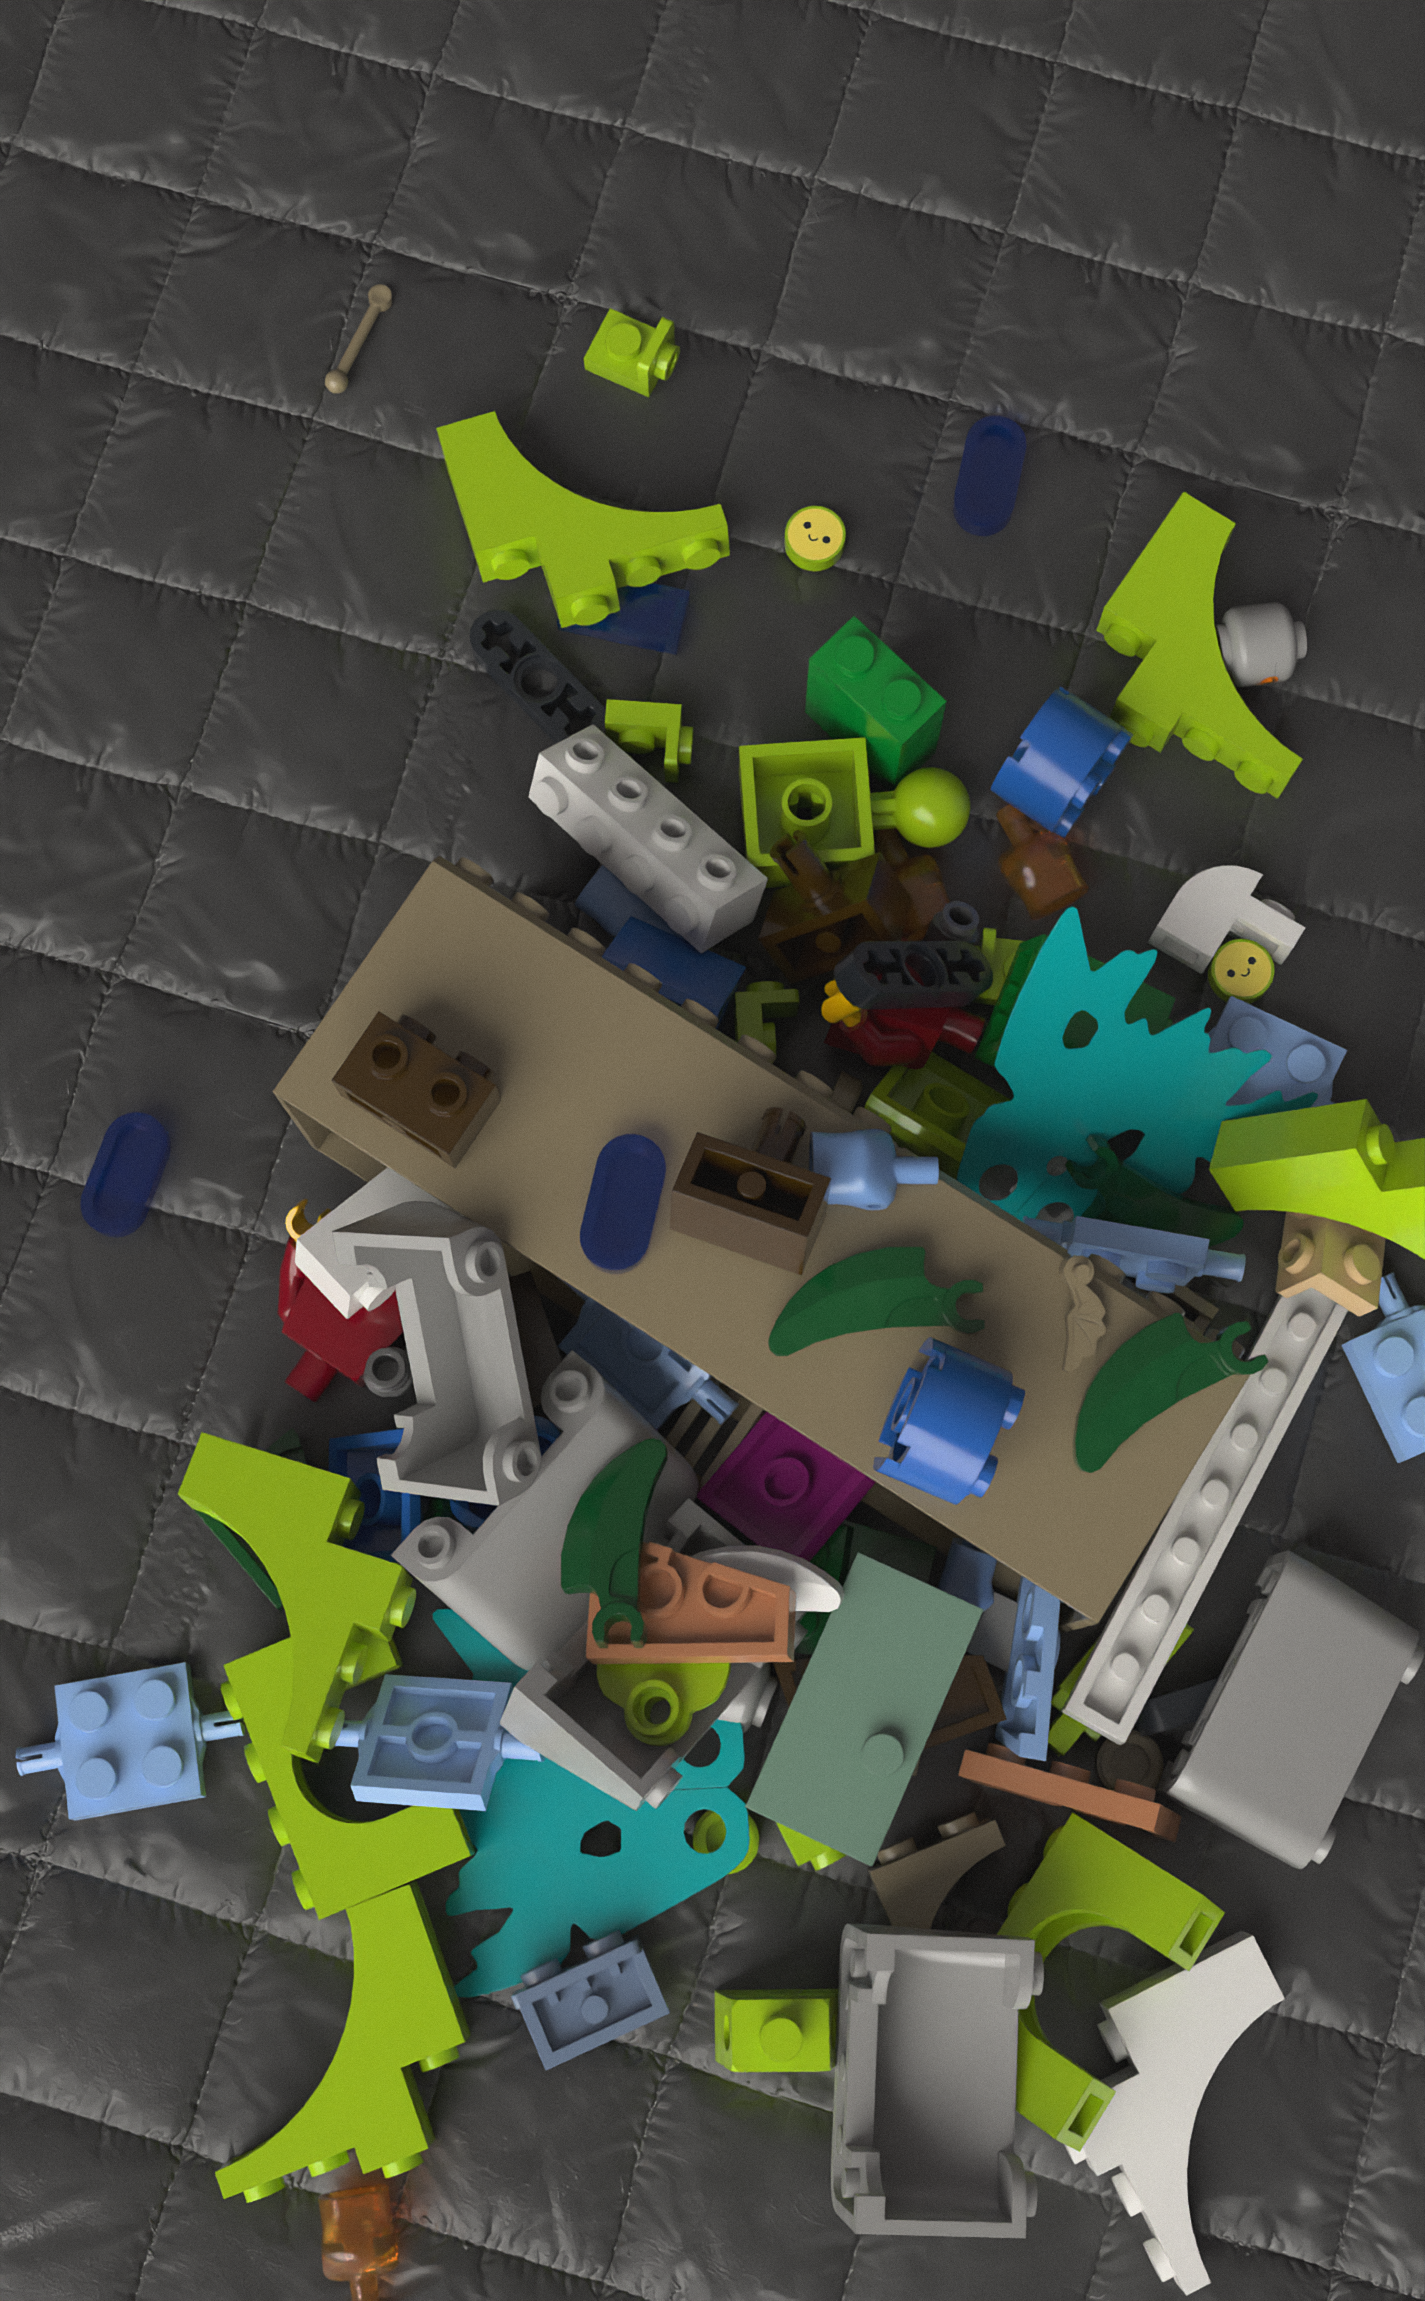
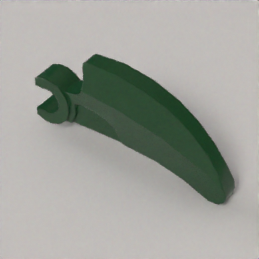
[1065,1134,1244,1247]
[768,1247,985,1357]
[1073,1313,1269,1473]
[561,1438,668,1648]

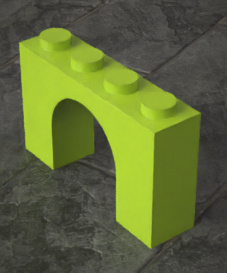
[220,1634,476,1920]
[997,1812,1225,2152]

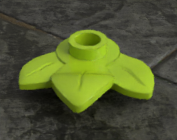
[597,1663,731,1746]

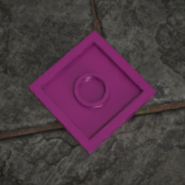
[696,1412,876,1562]

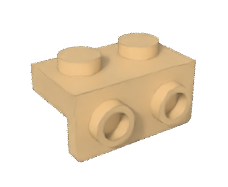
[1275,1212,1386,1317]

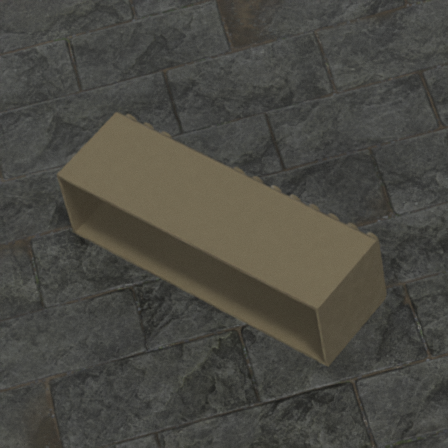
[273,856,1251,1633]

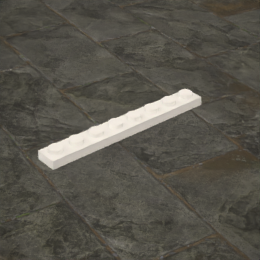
[1061,1288,1348,1745]

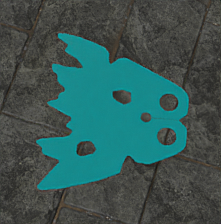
[956,906,1318,1221]
[432,1609,750,1997]

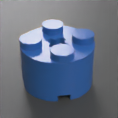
[990,686,1133,839]
[873,1337,1025,1505]

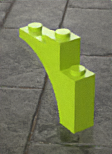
[436,411,730,628]
[1096,492,1303,799]
[1209,1099,1425,1260]
[178,1432,416,1763]
[215,1880,471,2203]

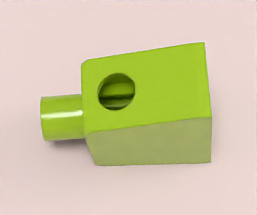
[715,1989,838,2072]

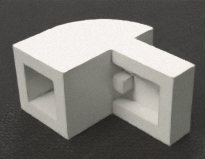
[1148,866,1305,974]

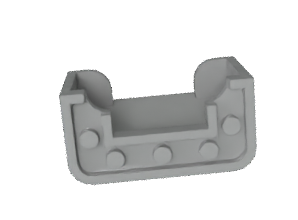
[332,1201,541,1506]
[391,1350,699,1670]
[500,1498,808,1811]
[1154,1550,1425,1869]
[831,1924,1044,2238]

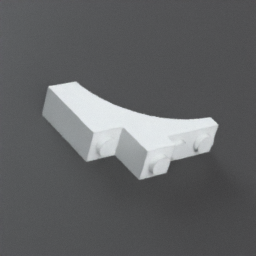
[1064,1931,1285,2296]

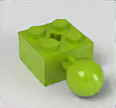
[739,737,971,888]

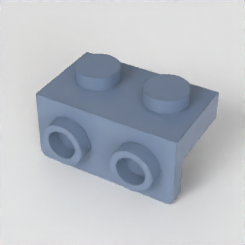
[511,1930,671,2070]

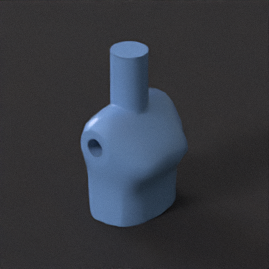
[575,865,687,941]
[809,1129,939,1210]
[937,1538,997,1612]

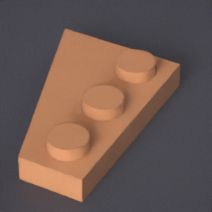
[586,1541,796,1664]
[958,1743,1182,1842]

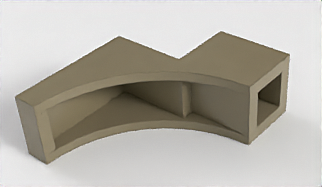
[836,1811,1006,1977]

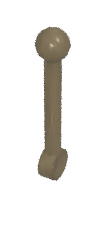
[325,284,393,394]

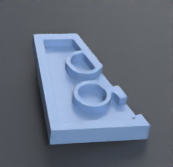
[995,1576,1063,1761]

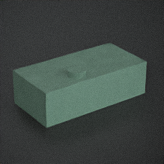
[745,1553,984,1867]

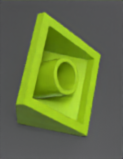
[865,1052,1010,1180]

